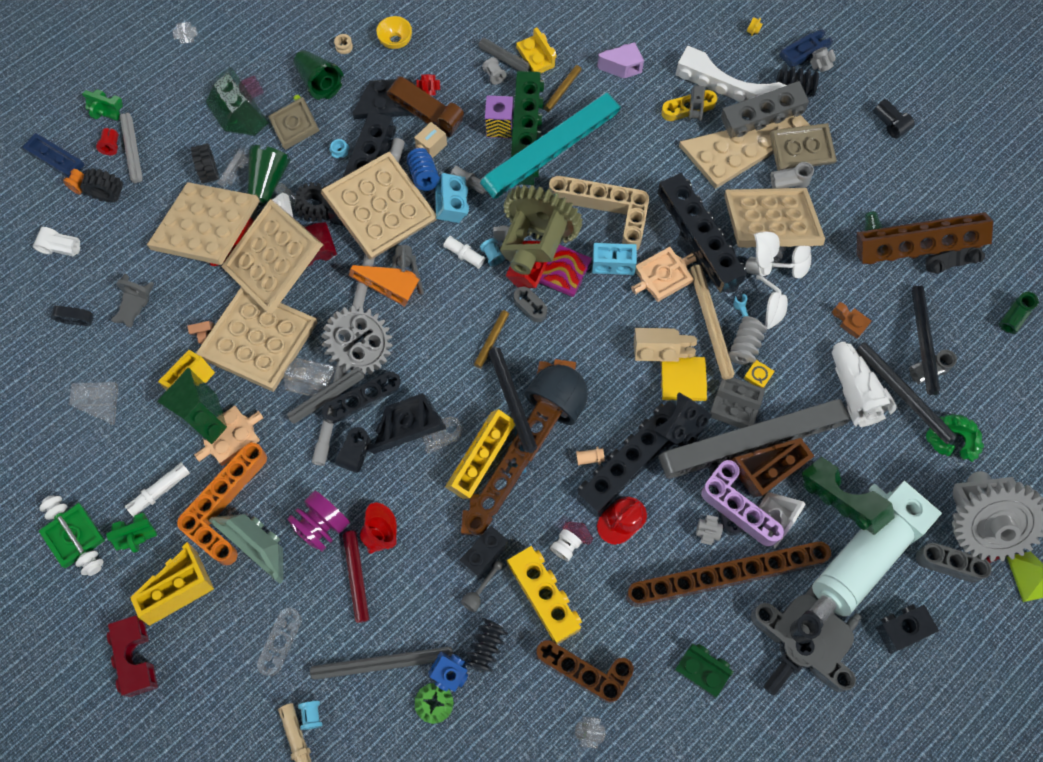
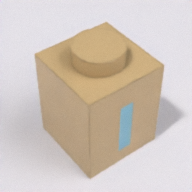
[414,122,447,158]

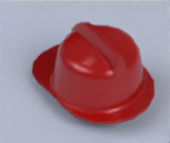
[597,497,647,545]
[360,502,397,554]

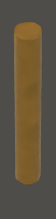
[544,65,582,112]
[474,310,509,369]

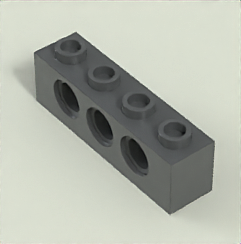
[721,81,809,138]

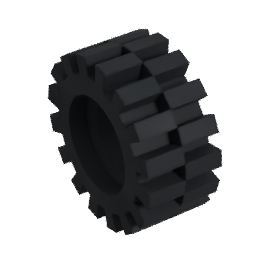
[191,143,219,184]
[80,168,123,203]
[295,182,330,222]

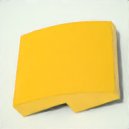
[661,357,707,401]

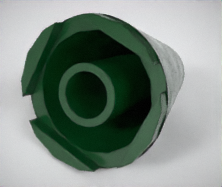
[294,50,344,100]
[248,145,291,205]

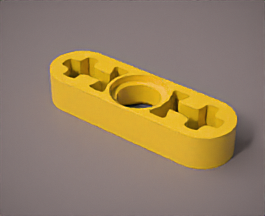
[661,90,717,121]

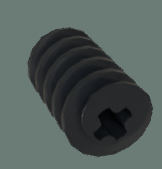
[775,64,819,97]
[464,618,509,673]

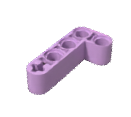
[702,460,784,546]

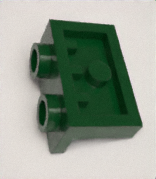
[674,644,734,699]

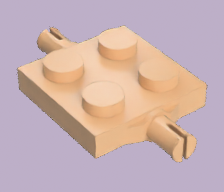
[631,247,696,302]
[194,406,264,466]

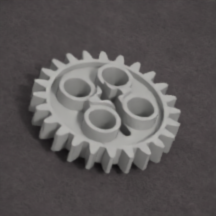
[321,306,393,375]

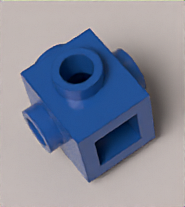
[428,651,468,692]

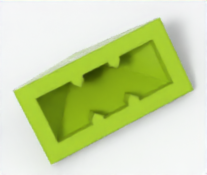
[1007,551,1043,602]

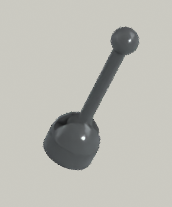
[460,561,502,613]

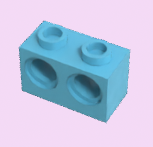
[435,173,469,223]
[592,243,637,275]

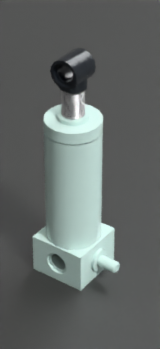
[790,481,942,644]

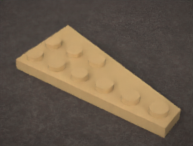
[679,115,811,189]

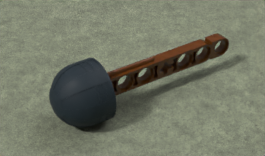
[465,365,588,535]

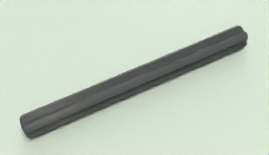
[310,647,453,680]

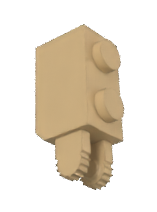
[633,328,697,362]

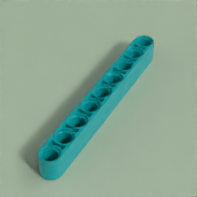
[480,93,621,199]

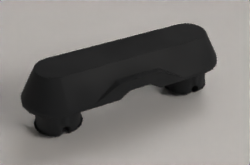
[925,247,985,274]

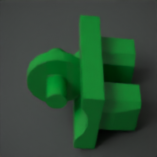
[82,89,123,121]
[106,513,157,553]

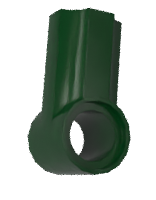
[999,291,1039,335]

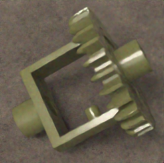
[500,185,583,275]

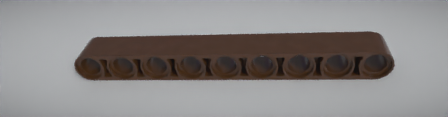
[626,541,831,607]

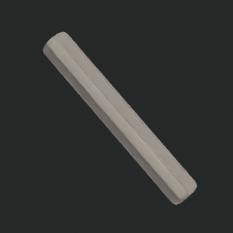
[120,113,143,183]

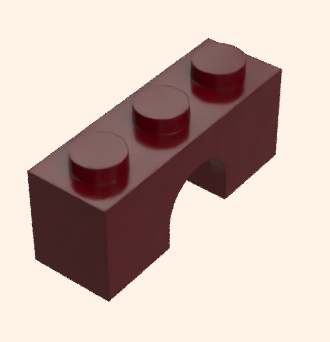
[107,615,158,697]

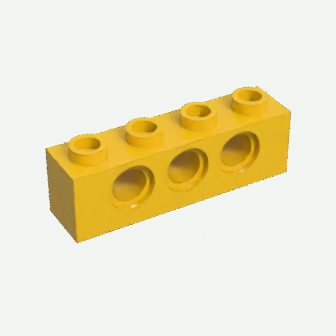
[445,409,515,499]
[507,546,582,645]

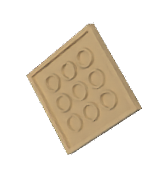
[321,151,437,260]
[147,182,260,265]
[724,188,825,248]
[221,199,323,314]
[196,287,318,392]

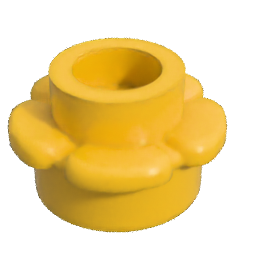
[746,17,763,36]

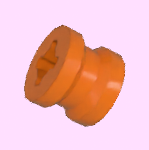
[63,169,84,195]

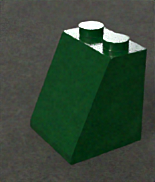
[157,368,227,444]

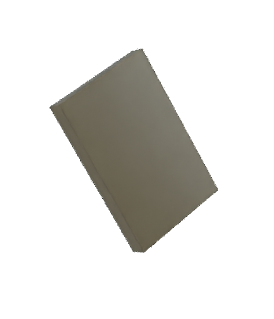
[769,123,837,171]

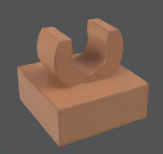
[188,321,214,344]

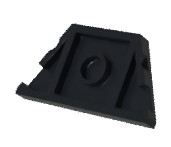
[353,78,414,119]
[368,393,446,454]

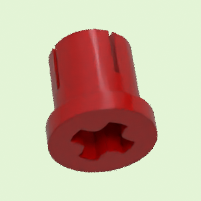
[96,128,119,156]

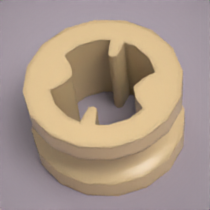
[334,34,353,54]

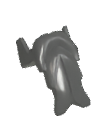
[112,274,154,328]

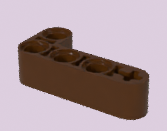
[386,76,464,137]
[536,640,634,704]

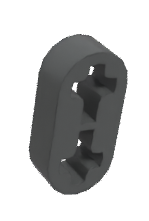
[514,287,547,323]

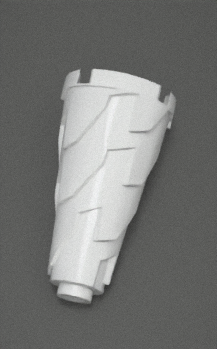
[832,342,897,427]

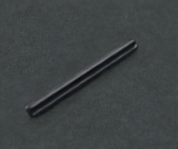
[911,285,940,396]
[856,342,957,444]
[489,347,537,453]

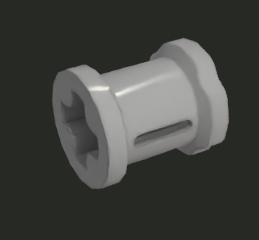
[482,57,506,85]

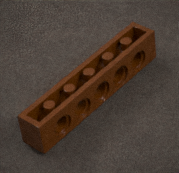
[857,212,993,264]

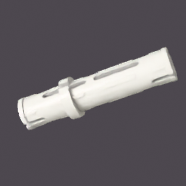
[125,462,190,517]

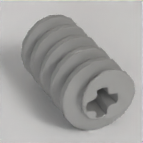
[729,316,767,365]

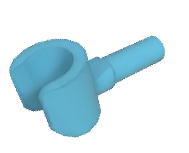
[733,294,748,317]

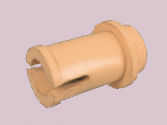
[576,447,605,466]

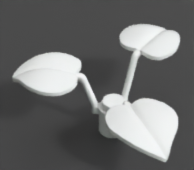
[745,231,811,329]

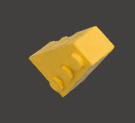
[130,542,214,626]

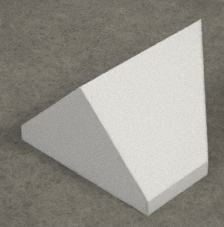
[759,492,806,549]

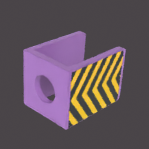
[485,96,514,139]

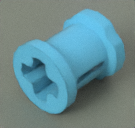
[480,238,505,266]
[298,701,322,730]

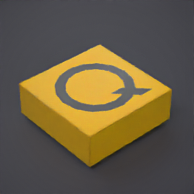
[743,360,775,388]

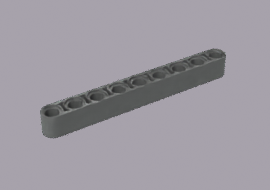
[658,399,851,479]

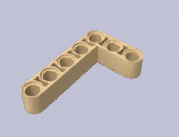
[549,176,649,250]

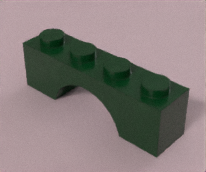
[802,456,895,535]

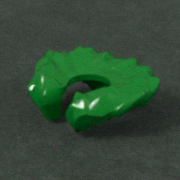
[926,414,984,462]

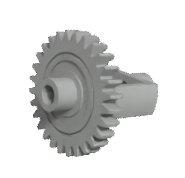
[952,471,1043,562]

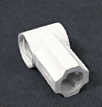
[33,227,80,257]

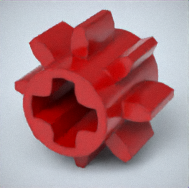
[416,74,440,96]

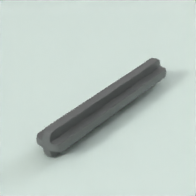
[287,367,365,424]

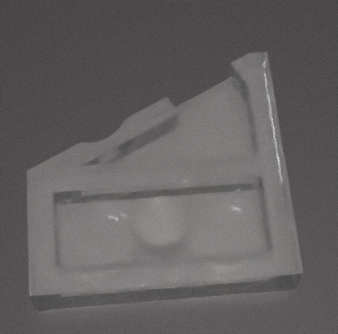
[217,147,249,188]
[69,382,119,425]

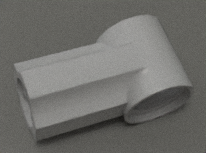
[770,162,814,189]

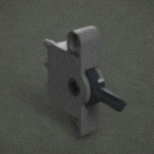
[751,586,861,696]

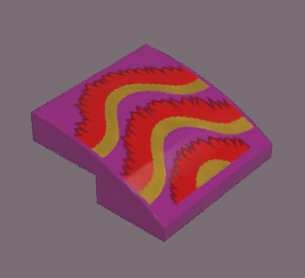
[539,245,592,297]

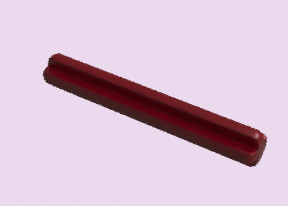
[343,531,369,623]

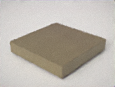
[268,97,320,150]

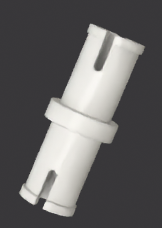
[443,236,485,269]

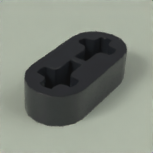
[50,306,94,326]

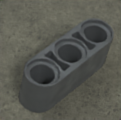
[916,543,992,583]

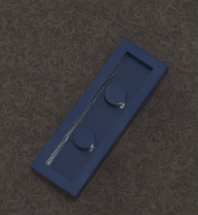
[22,133,84,178]

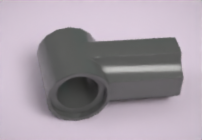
[909,349,957,385]

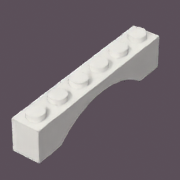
[676,46,788,113]

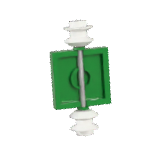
[39,495,106,576]

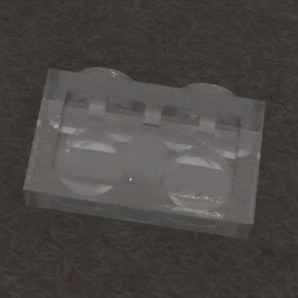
[284,358,335,396]

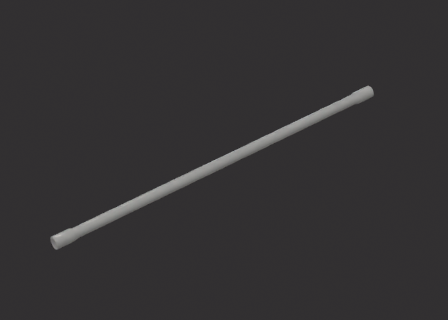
[312,138,405,466]

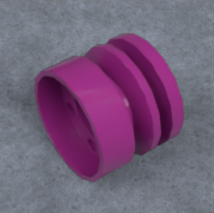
[287,490,350,552]

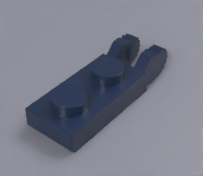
[779,29,833,68]

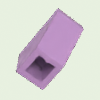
[597,43,644,78]

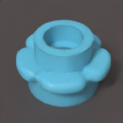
[329,139,349,158]

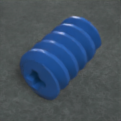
[406,148,439,191]

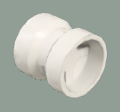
[550,529,582,562]

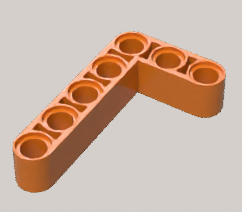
[177,442,267,566]

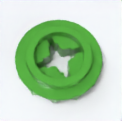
[415,683,454,724]

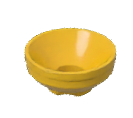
[377,16,412,49]

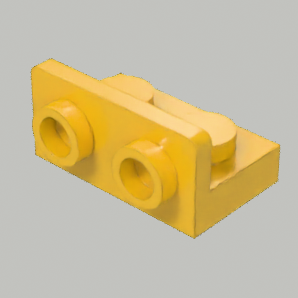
[516,27,557,73]

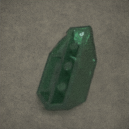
[206,66,269,136]

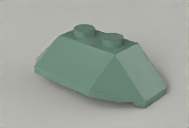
[209,514,283,584]

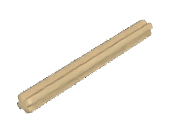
[690,265,734,380]

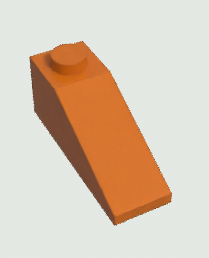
[349,265,420,307]

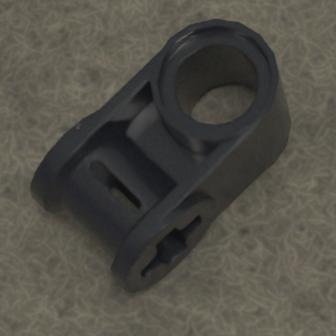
[335,427,371,473]

